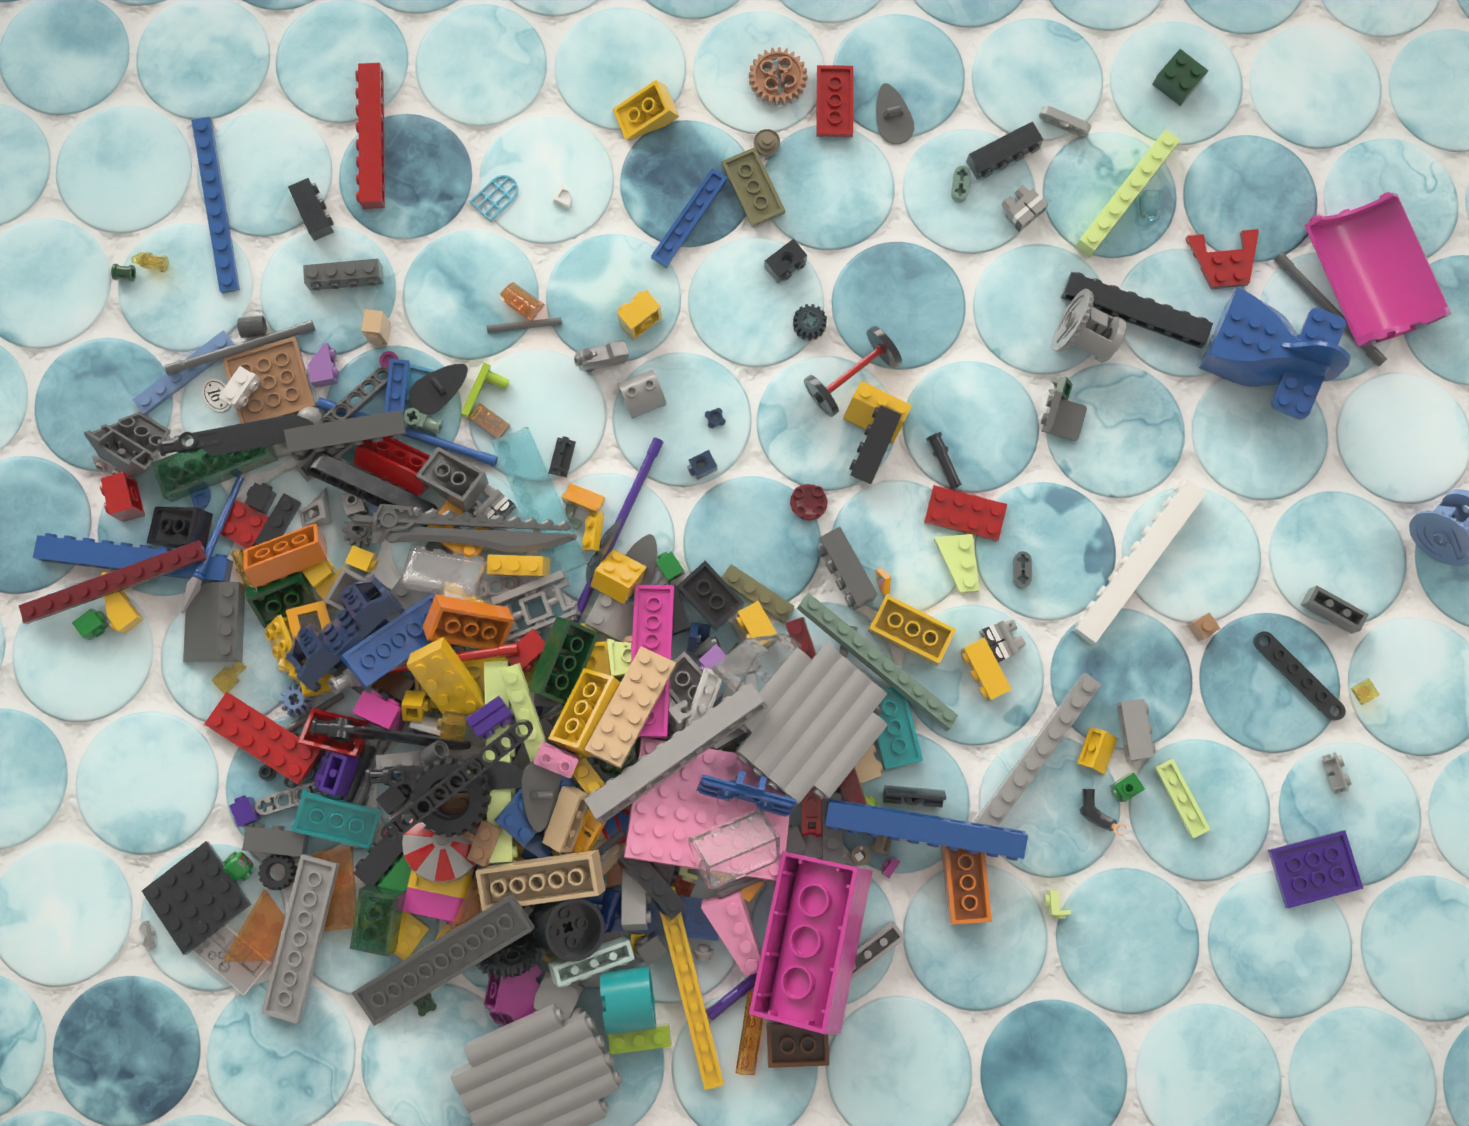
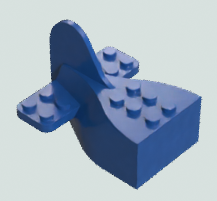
[1199,288,1351,420]

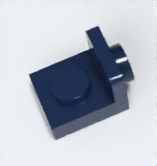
[687,622,711,653]

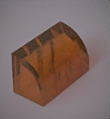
[500,282,545,321]

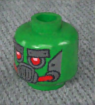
[223,851,254,881]

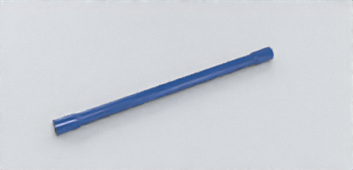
[317,397,498,467]

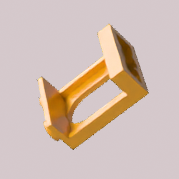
[286,601,330,641]

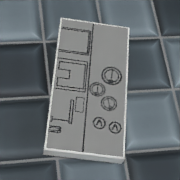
[192,924,272,996]

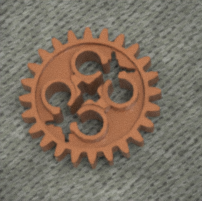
[749,47,808,106]

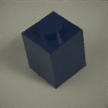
[520,834,554,860]

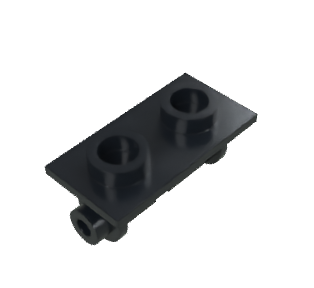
[548,436,576,478]

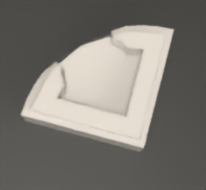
[553,184,572,210]

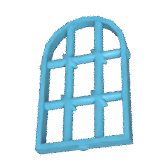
[470,175,518,222]

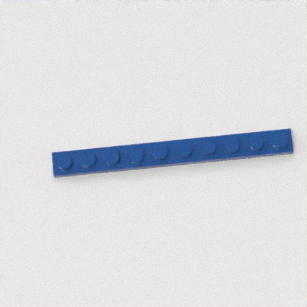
[191,117,240,294]

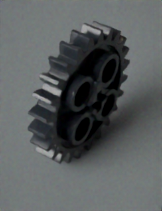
[476,933,541,979]

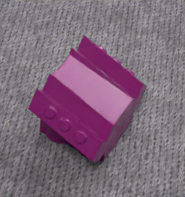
[483,963,542,1026]

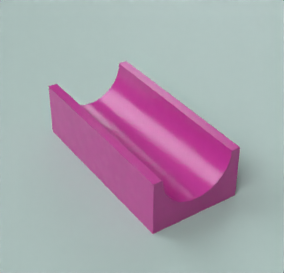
[749,851,873,1034]

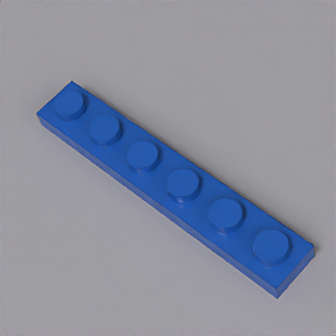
[651,168,727,268]

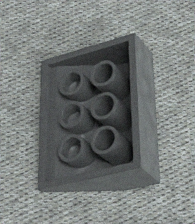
[183,582,246,662]

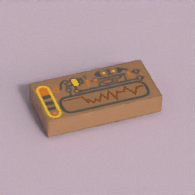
[468,403,510,440]

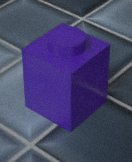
[229,795,261,827]

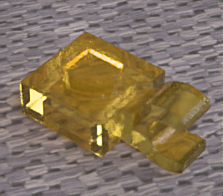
[211,661,247,694]

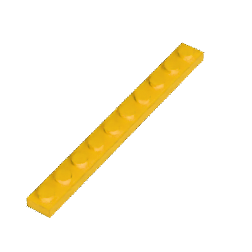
[660,886,724,1090]

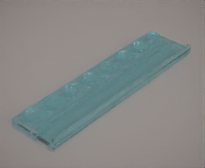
[491,427,588,574]

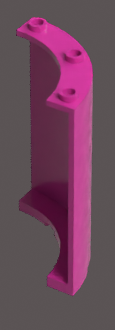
[1304,192,1452,347]

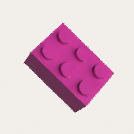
[352,690,406,731]

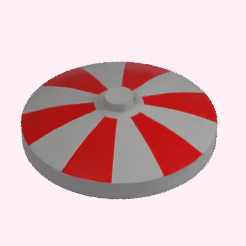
[402,805,480,883]

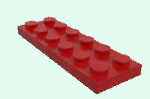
[204,692,322,786]

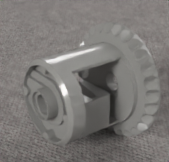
[1052,289,1127,363]

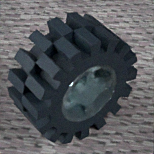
[793,304,827,341]

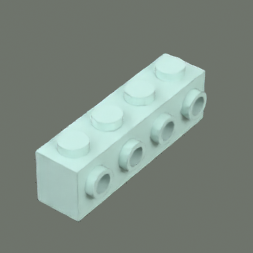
[548,936,635,987]

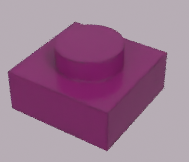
[881,857,900,878]

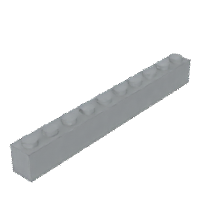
[973,673,1102,826]
[584,682,768,824]

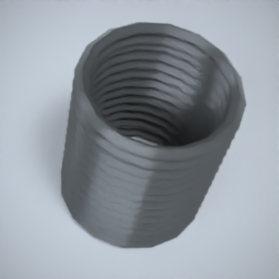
[237,315,267,338]

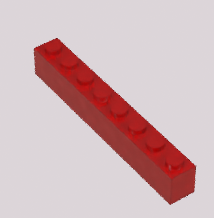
[355,63,385,209]

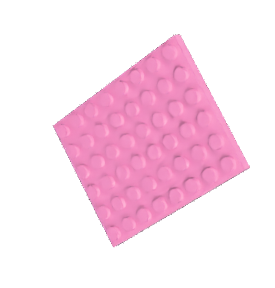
[624,738,790,881]

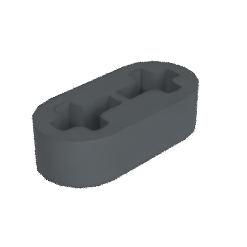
[1013,551,1032,588]

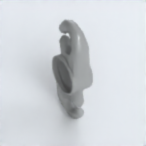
[472,576,520,598]

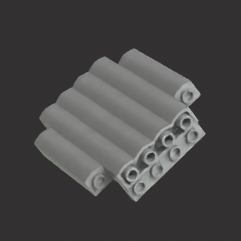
[735,643,887,805]
[451,1003,622,1126]

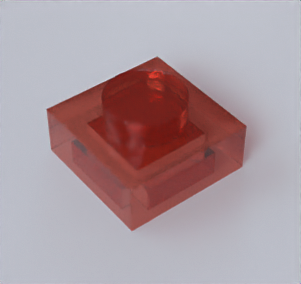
[673,875,696,898]

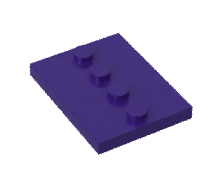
[1268,830,1364,908]

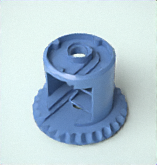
[1409,489,1469,566]

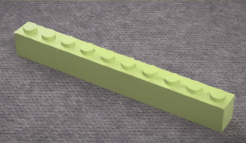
[484,661,518,863]

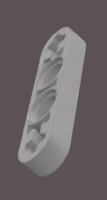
[255,782,330,815]

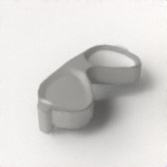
[139,921,156,949]

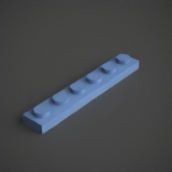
[132,330,235,415]

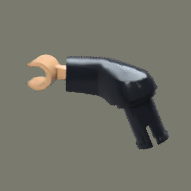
[1079,789,1127,836]

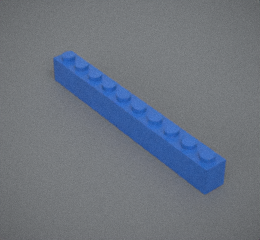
[33,533,233,582]
[824,798,1028,861]

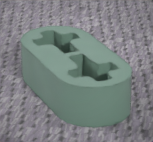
[951,166,971,202]

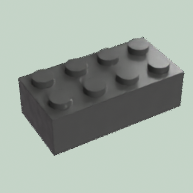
[816,527,878,610]

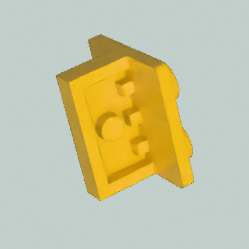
[265,615,293,663]

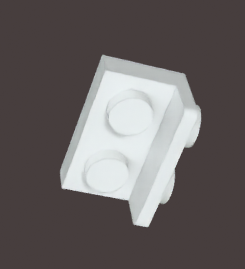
[218,366,261,410]

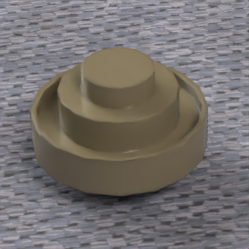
[754,129,780,157]

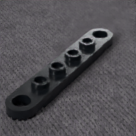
[1253,631,1346,721]

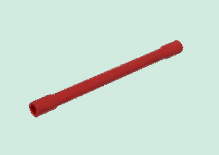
[388,643,519,673]

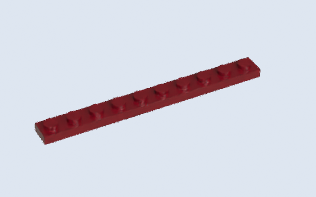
[18,540,207,624]
[785,617,867,804]

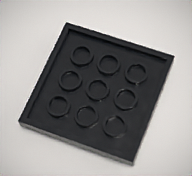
[141,841,251,955]

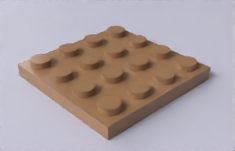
[222,336,317,424]

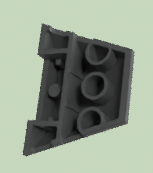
[84,412,170,476]

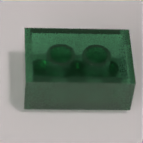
[350,884,405,957]

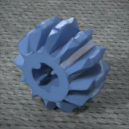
[279,683,314,717]

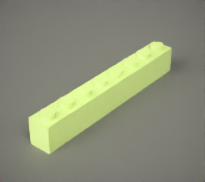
[1075,129,1181,258]

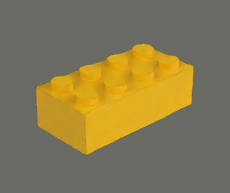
[868,594,956,666]
[407,637,485,725]
[548,668,620,758]

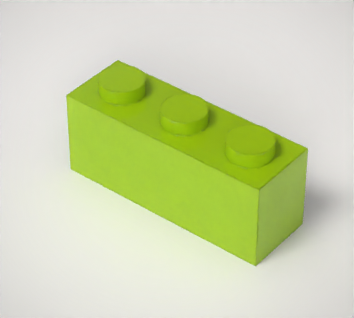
[608,1023,672,1054]

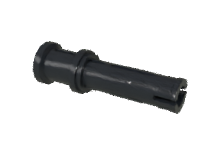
[926,432,962,489]

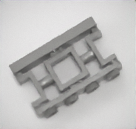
[491,570,581,643]

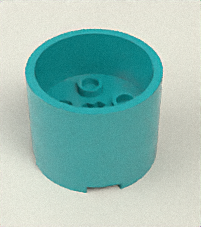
[600,966,656,1034]

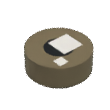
[851,845,871,865]

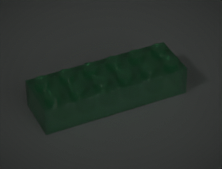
[151,445,278,502]

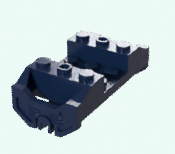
[286,575,405,692]

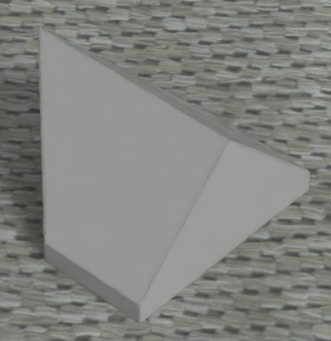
[299,487,332,528]

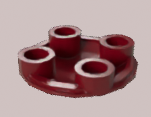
[790,484,828,521]

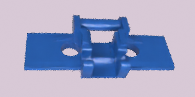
[696,770,797,817]

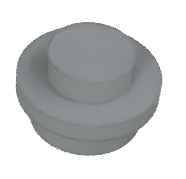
[694,944,714,960]

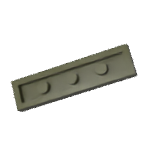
[722,564,795,623]

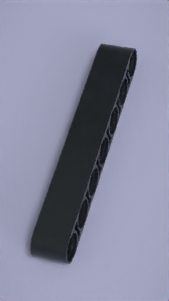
[307,453,438,527]

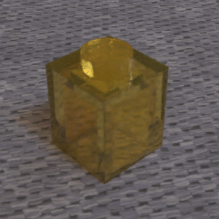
[437,711,468,741]

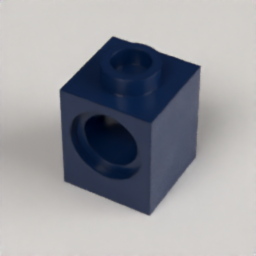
[687,450,717,480]

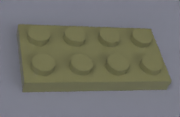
[721,147,785,227]

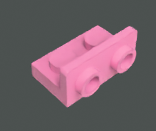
[534,741,579,778]

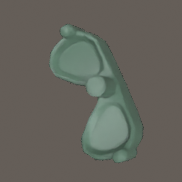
[565,504,582,530]

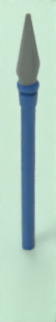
[181,476,245,614]

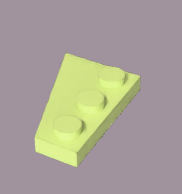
[934,534,979,593]
[607,639,632,678]

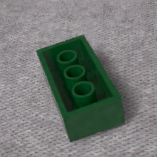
[528,617,599,705]

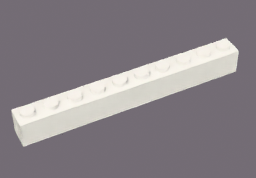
[1073,479,1207,645]

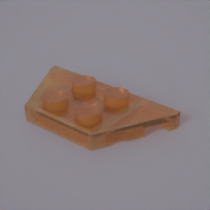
[223,889,285,962]

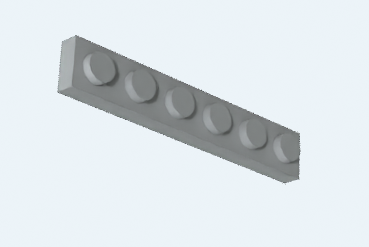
[375,744,486,774]

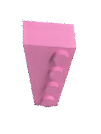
[701,890,762,976]

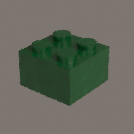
[1152,49,1209,106]

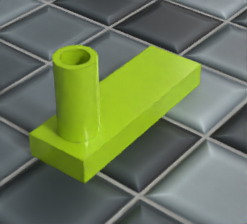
[461,362,510,420]

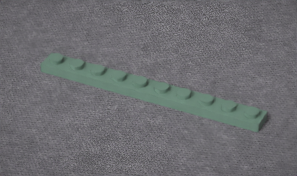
[796,593,958,732]

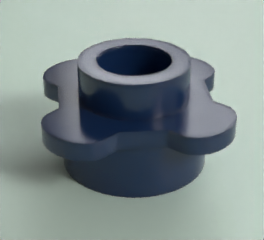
[705,408,726,429]

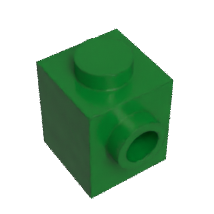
[72,609,109,640]
[1110,772,1145,802]

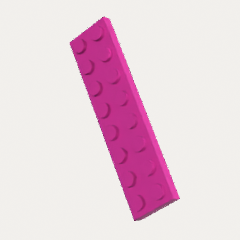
[631,585,674,738]

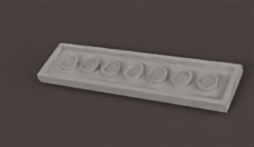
[262,854,340,1024]

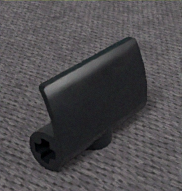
[883,785,946,808]

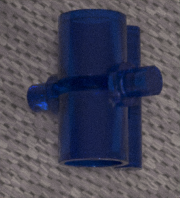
[590,888,622,933]

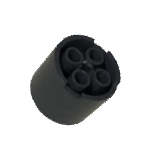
[532,898,605,962]

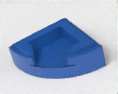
[190,488,211,510]

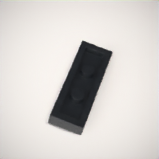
[254,493,302,544]

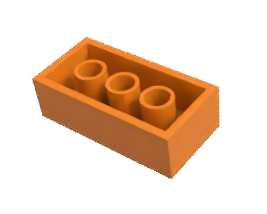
[244,522,328,588]
[423,594,514,649]
[941,845,992,925]

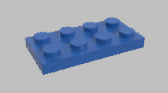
[494,775,577,847]

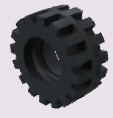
[258,854,297,890]

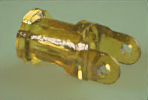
[131,252,169,272]

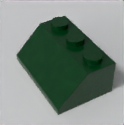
[246,572,317,628]

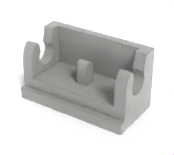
[668,700,692,739]

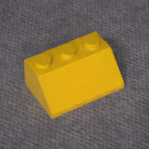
[843,381,912,444]

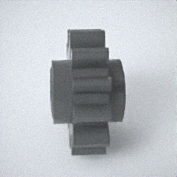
[342,513,373,548]

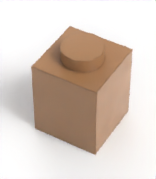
[1187,612,1221,642]

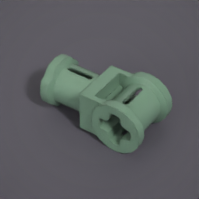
[403,408,443,436]

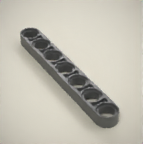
[290,367,389,461]

